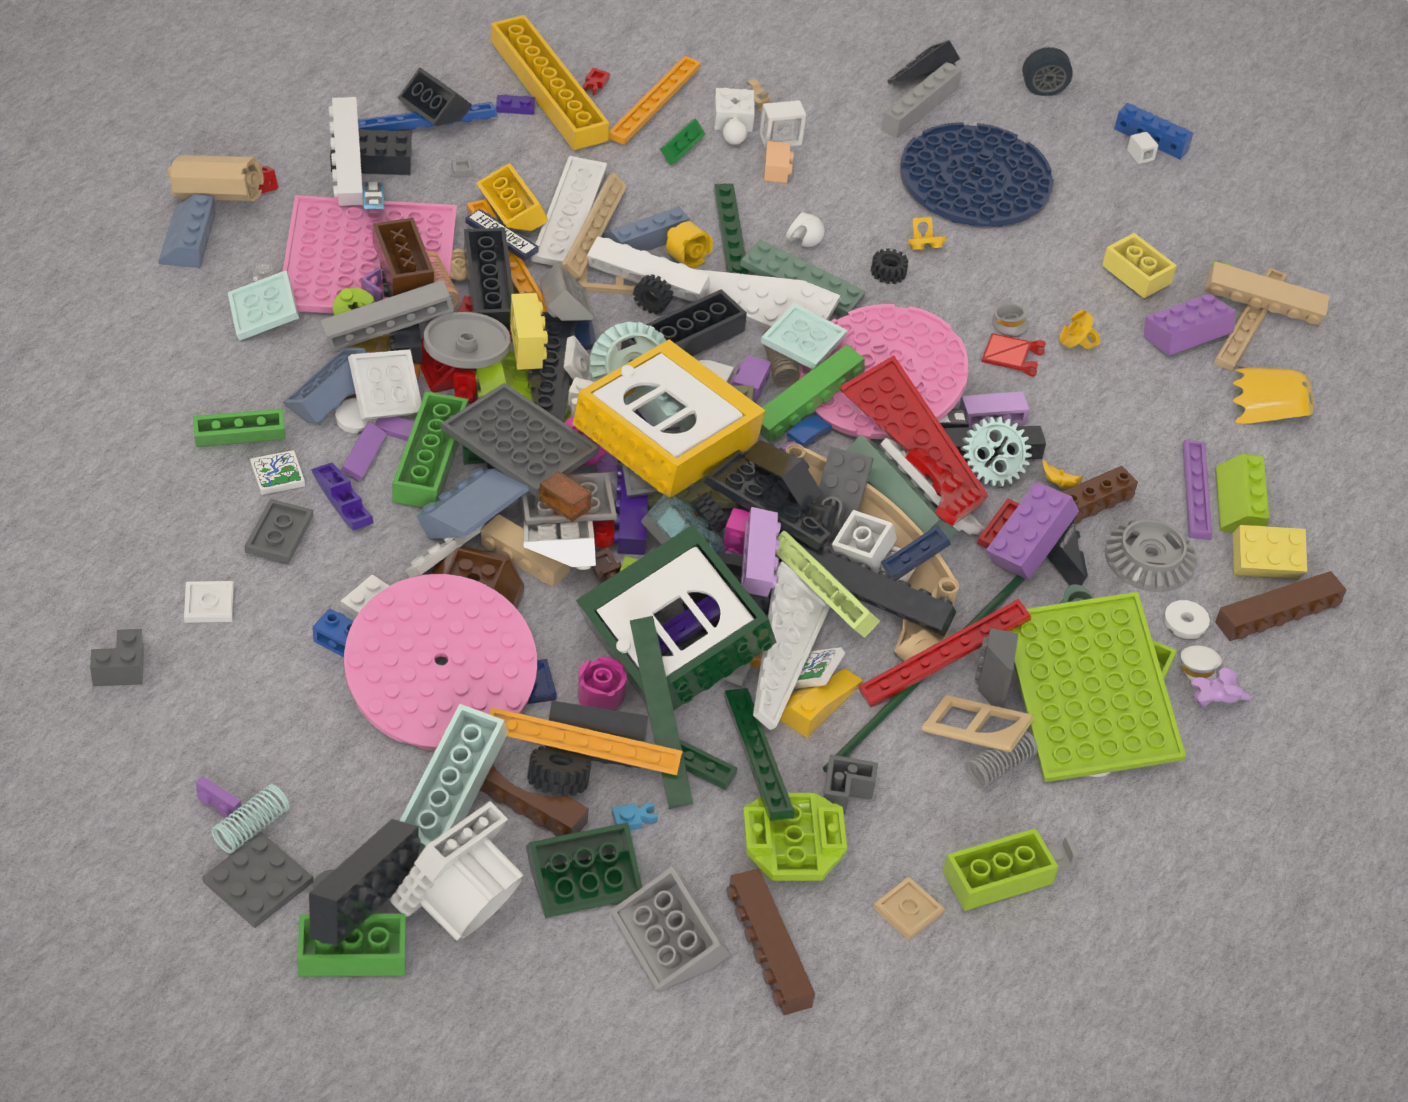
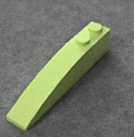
[776,530,880,638]

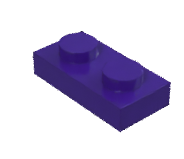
[496,94,535,115]

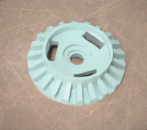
[589,322,666,405]

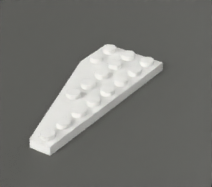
[695,269,840,329]

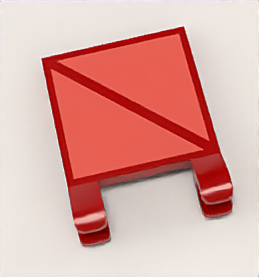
[981,333,1046,377]

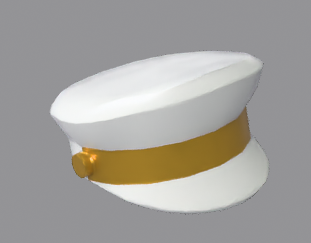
[1180,645,1222,681]

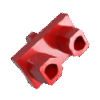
[453,368,477,405]

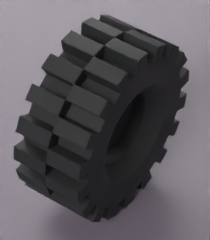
[527,746,592,796]

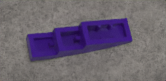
[312,462,374,531]

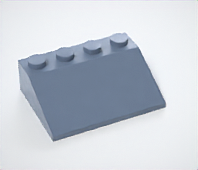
[416,468,529,539]

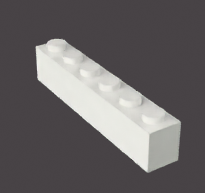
[329,97,363,206]
[587,236,711,302]

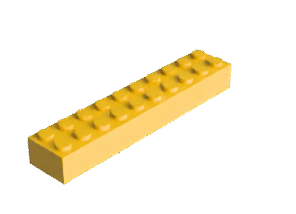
[491,15,609,150]

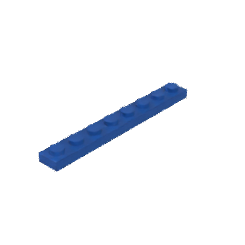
[358,102,497,131]

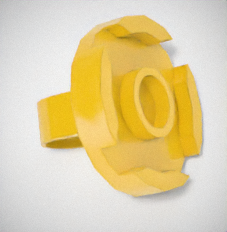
[1059,310,1100,349]

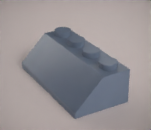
[158,194,216,268]
[601,207,690,251]
[283,348,367,424]

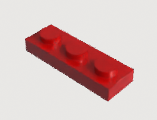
[977,498,1019,548]

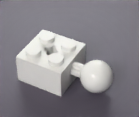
[714,88,755,145]

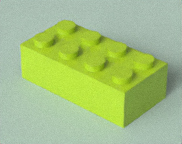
[942,828,1059,911]

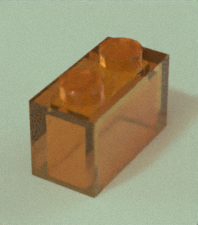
[539,471,592,522]

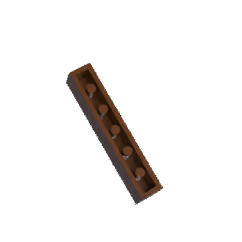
[1215,571,1347,641]
[726,868,815,1015]

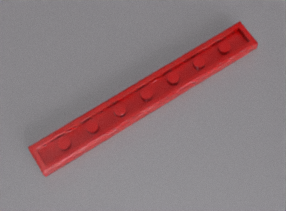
[858,599,1031,707]

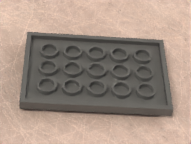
[441,383,599,496]

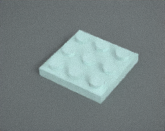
[228,270,299,340]
[761,304,848,369]

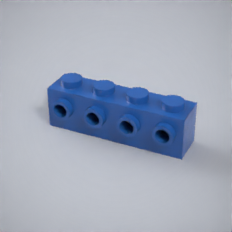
[1114,103,1193,159]
[313,608,354,657]

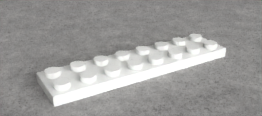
[531,156,607,266]

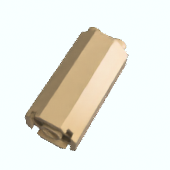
[167,155,264,201]

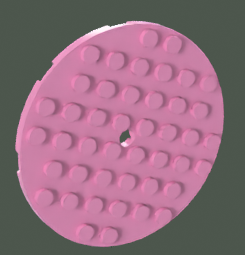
[799,304,968,439]
[344,574,537,751]

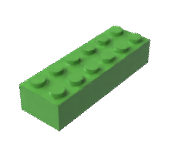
[392,391,468,507]

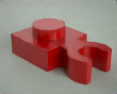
[583,68,610,95]

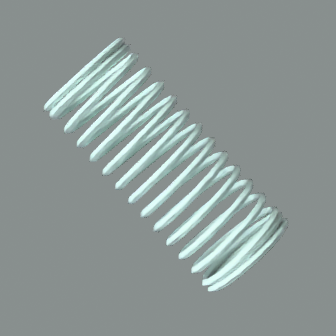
[212,784,290,854]

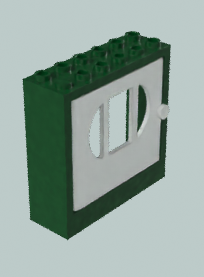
[576,525,777,711]

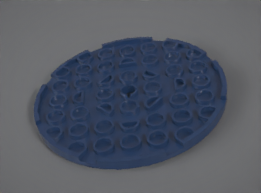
[900,122,1054,227]

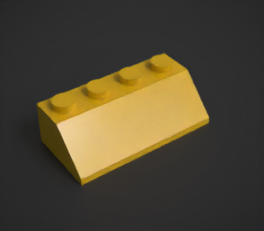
[476,163,549,231]

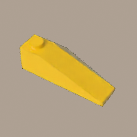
[780,668,863,738]

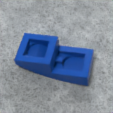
[786,414,832,447]

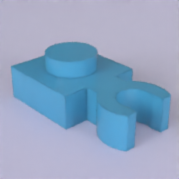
[611,803,658,831]

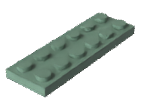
[740,239,866,317]

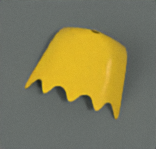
[1233,367,1314,424]

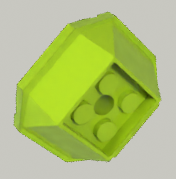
[743,793,847,881]

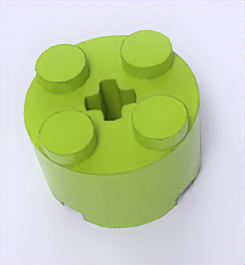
[333,288,375,316]

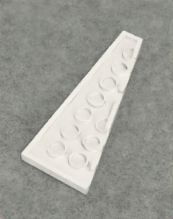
[753,561,830,730]

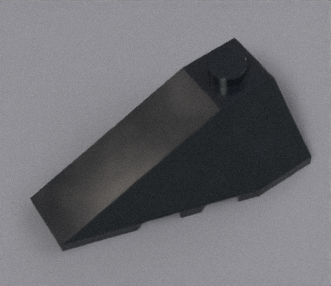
[887,40,960,84]
[1047,516,1088,586]

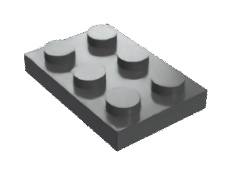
[244,499,313,564]

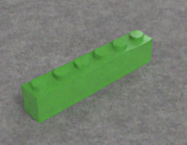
[760,345,865,442]

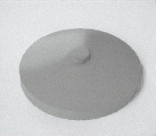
[423,312,510,369]

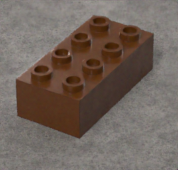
[372,218,434,296]

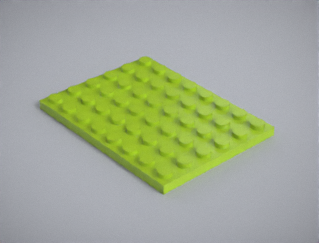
[1010,592,1186,783]

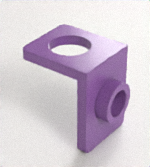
[361,268,383,302]

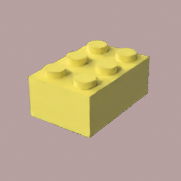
[1102,233,1177,299]
[510,293,548,370]
[1233,525,1307,579]

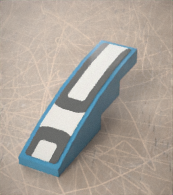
[363,182,384,209]

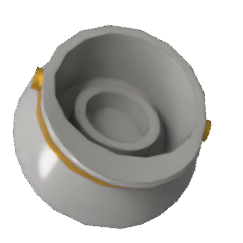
[992,303,1029,336]

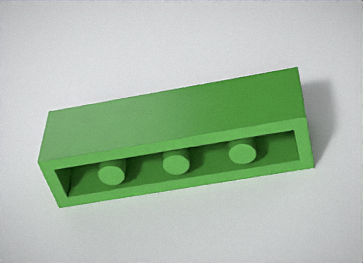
[193,409,286,447]

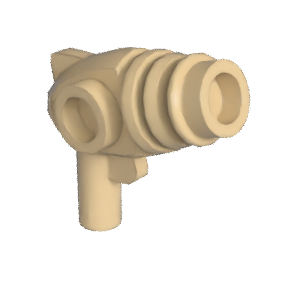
[450,248,467,281]

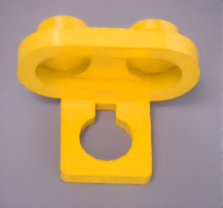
[907,217,946,250]

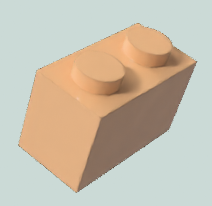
[764,141,794,183]

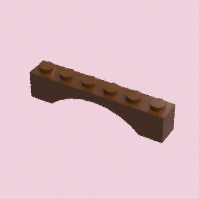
[479,764,589,837]

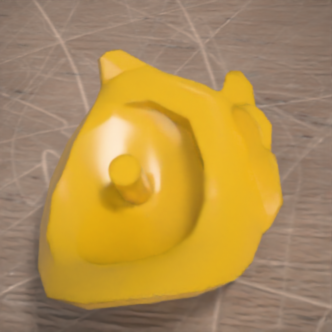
[1042,460,1083,489]

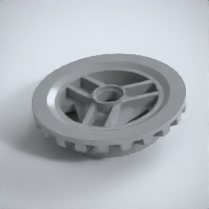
[1105,519,1197,592]

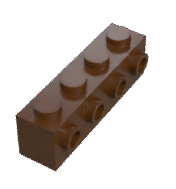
[1062,466,1138,523]

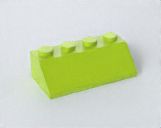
[1215,454,1270,532]

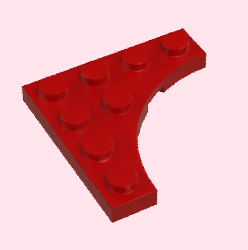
[905,447,986,526]

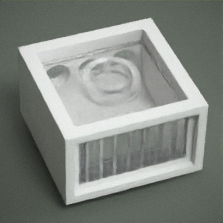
[759,100,806,149]

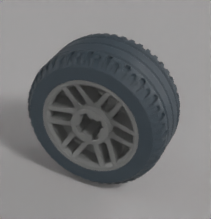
[1022,47,1073,96]

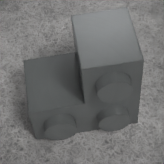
[90,629,144,686]
[823,755,878,815]

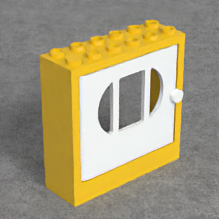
[573,340,765,499]

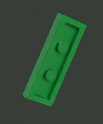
[660,118,706,165]

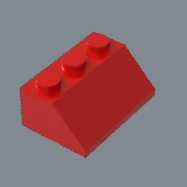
[418,337,476,393]

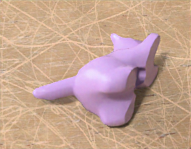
[1191,668,1251,709]

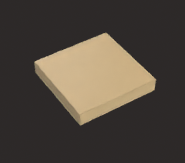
[873,877,945,941]

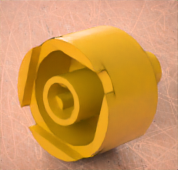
[666,221,713,269]

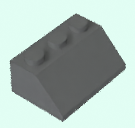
[975,628,1018,708]

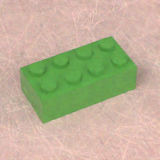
[297,914,406,977]

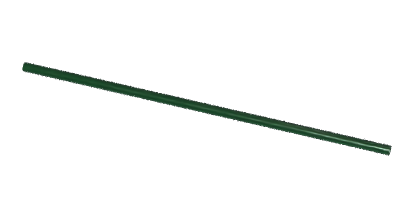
[823,562,1043,773]

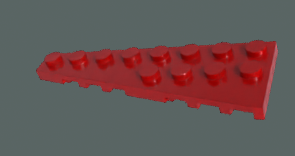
[840,355,988,498]

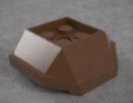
[432,546,524,609]

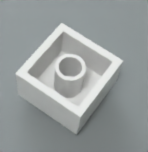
[832,510,897,573]

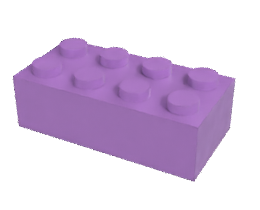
[1143,293,1236,355]
[986,481,1079,580]

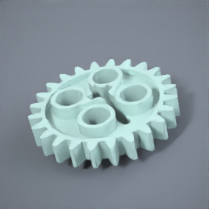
[961,417,1031,487]

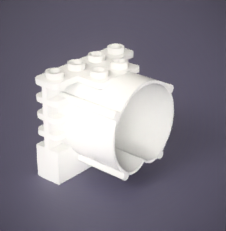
[390,801,523,941]

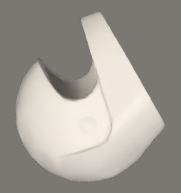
[786,212,825,247]

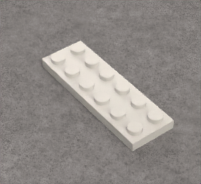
[881,438,985,536]

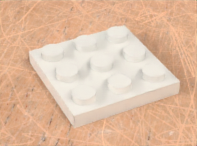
[348,350,422,420]

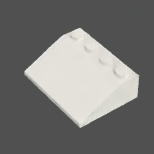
[524,521,596,570]

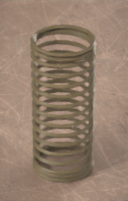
[763,326,800,387]

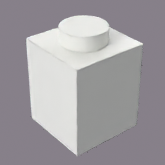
[1127,132,1158,164]

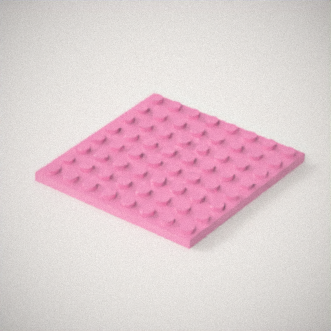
[282,195,457,319]

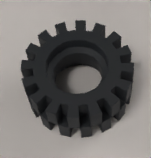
[871,248,909,284]
[633,274,673,314]
[691,491,728,535]

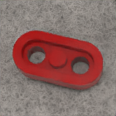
[592,520,615,548]

